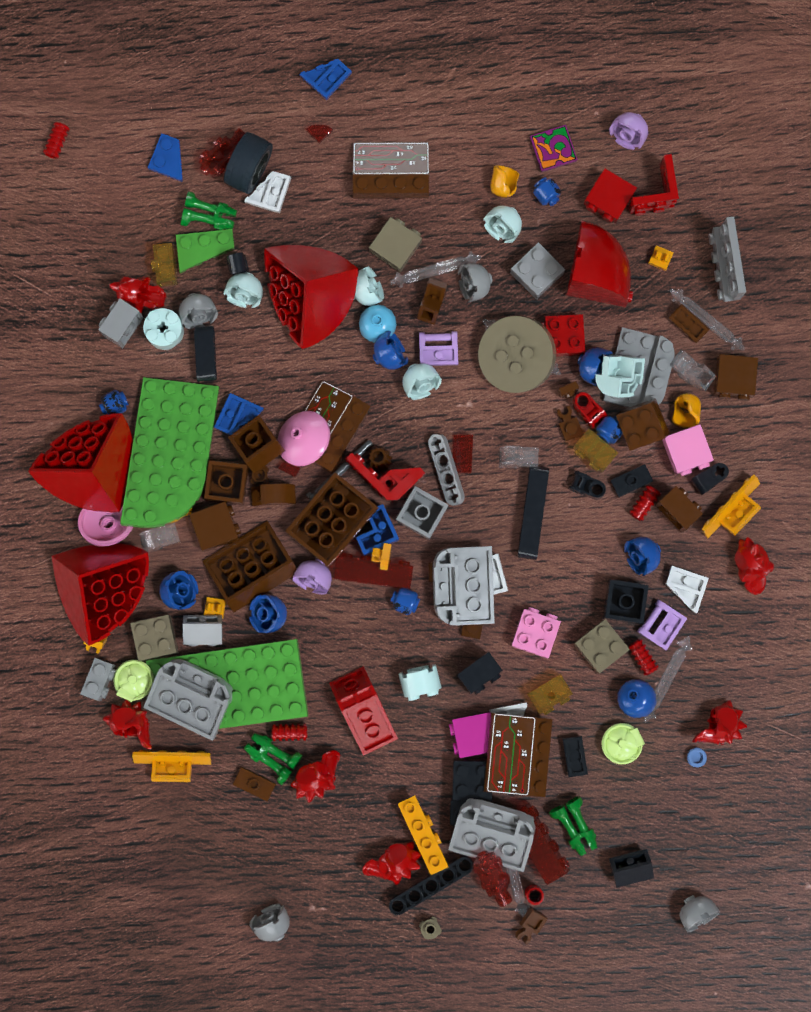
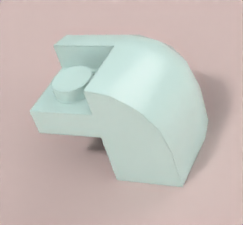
[595,355,645,398]

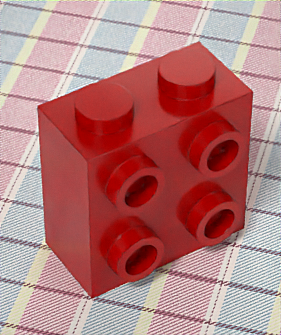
[584,168,637,224]
[541,314,585,357]

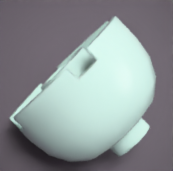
[483,205,522,243]
[354,266,384,306]
[224,272,263,308]
[403,363,442,400]

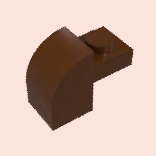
[417,278,448,325]
[251,484,296,507]

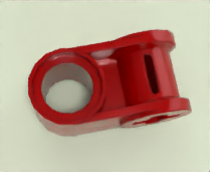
[573,392,608,429]

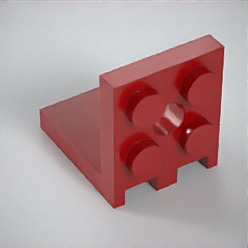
[628,154,679,216]

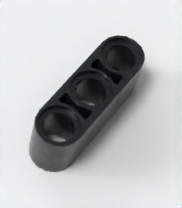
[194,326,217,382]

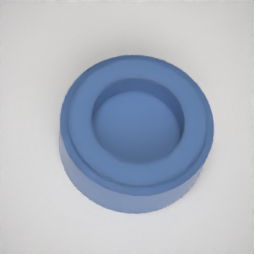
[687,748,707,767]

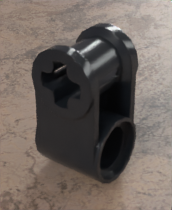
[226,252,249,275]
[691,463,729,495]
[568,471,606,500]

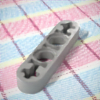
[428,434,465,506]

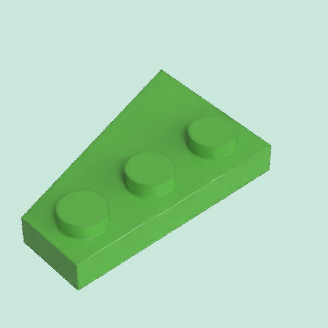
[176,229,235,274]

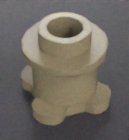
[419,917,442,939]

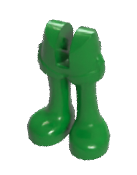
[181,191,237,230]
[244,733,302,785]
[548,796,598,856]

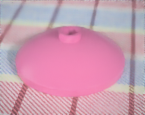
[277,411,330,466]
[78,506,133,546]

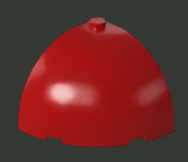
[566,221,633,307]
[264,245,358,349]
[28,413,133,512]
[51,544,149,646]

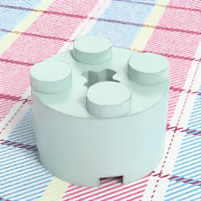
[143,308,184,350]
[399,664,442,701]

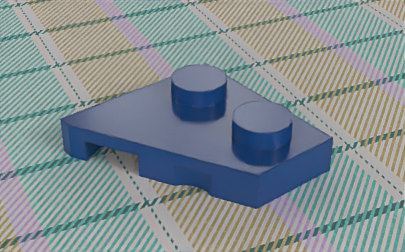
[300,59,352,100]
[148,133,183,182]
[214,393,264,435]

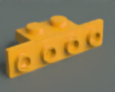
[702,475,761,538]
[132,750,212,782]
[398,795,449,875]

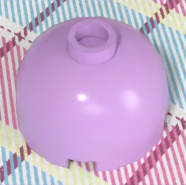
[609,112,648,150]
[293,559,332,595]

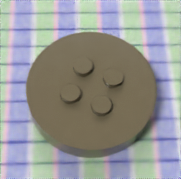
[478,316,556,393]

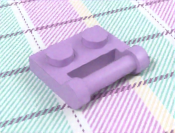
[419,331,458,366]
[637,600,687,651]

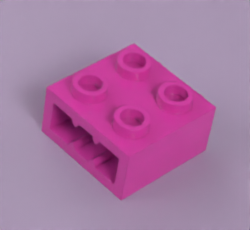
[449,712,491,758]

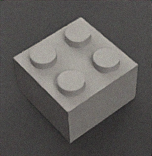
[510,242,565,300]
[98,299,144,349]
[396,486,449,540]

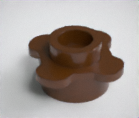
[250,466,269,485]

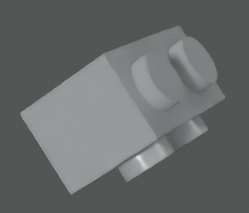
[183,615,223,646]
[80,658,116,701]

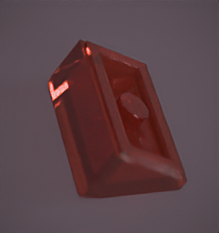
[453,435,473,474]

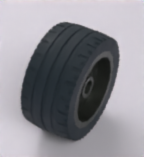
[224,132,273,194]

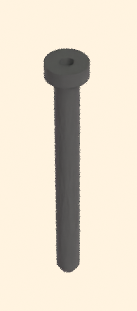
[306,440,373,500]

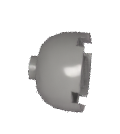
[458,263,492,302]
[179,293,218,329]
[680,895,720,933]
[249,904,290,942]

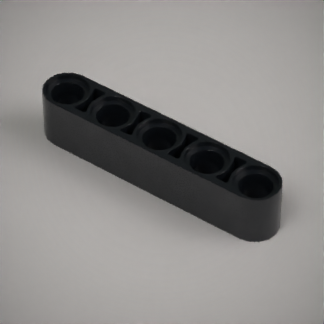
[517,465,549,560]
[389,856,474,915]

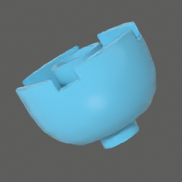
[359,304,397,343]

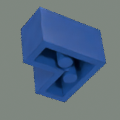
[356,504,399,557]

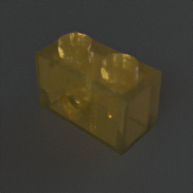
[151,243,178,287]
[573,429,618,472]
[527,674,573,715]

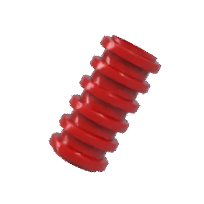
[43,122,70,159]
[629,485,661,521]
[628,639,659,676]
[272,723,307,741]
[525,885,544,905]

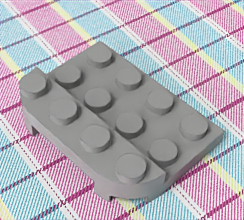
[708,217,746,302]
[603,327,675,408]
[433,546,495,625]
[143,659,233,741]
[448,798,536,872]

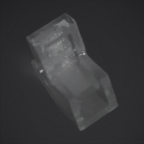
[670,350,716,391]
[499,446,539,469]
[139,523,180,553]

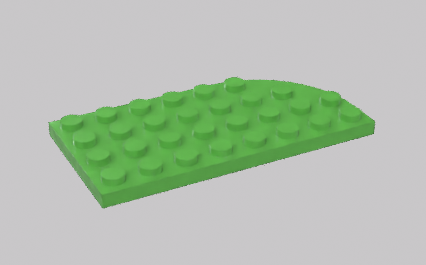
[120,377,219,528]
[146,639,309,729]

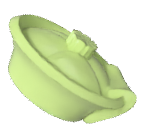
[113,660,154,702]
[602,723,645,764]

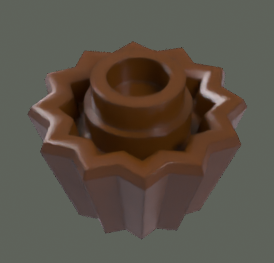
[366,447,392,473]

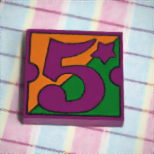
[530,125,578,173]

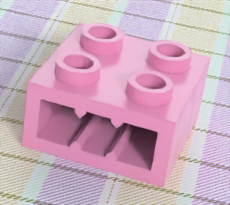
[662,424,714,477]
[511,607,561,659]

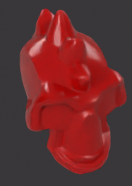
[109,276,166,313]
[735,537,774,595]
[103,699,152,749]
[692,700,747,745]
[291,750,340,803]
[362,842,421,885]

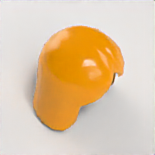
[490,165,519,198]
[672,393,701,428]

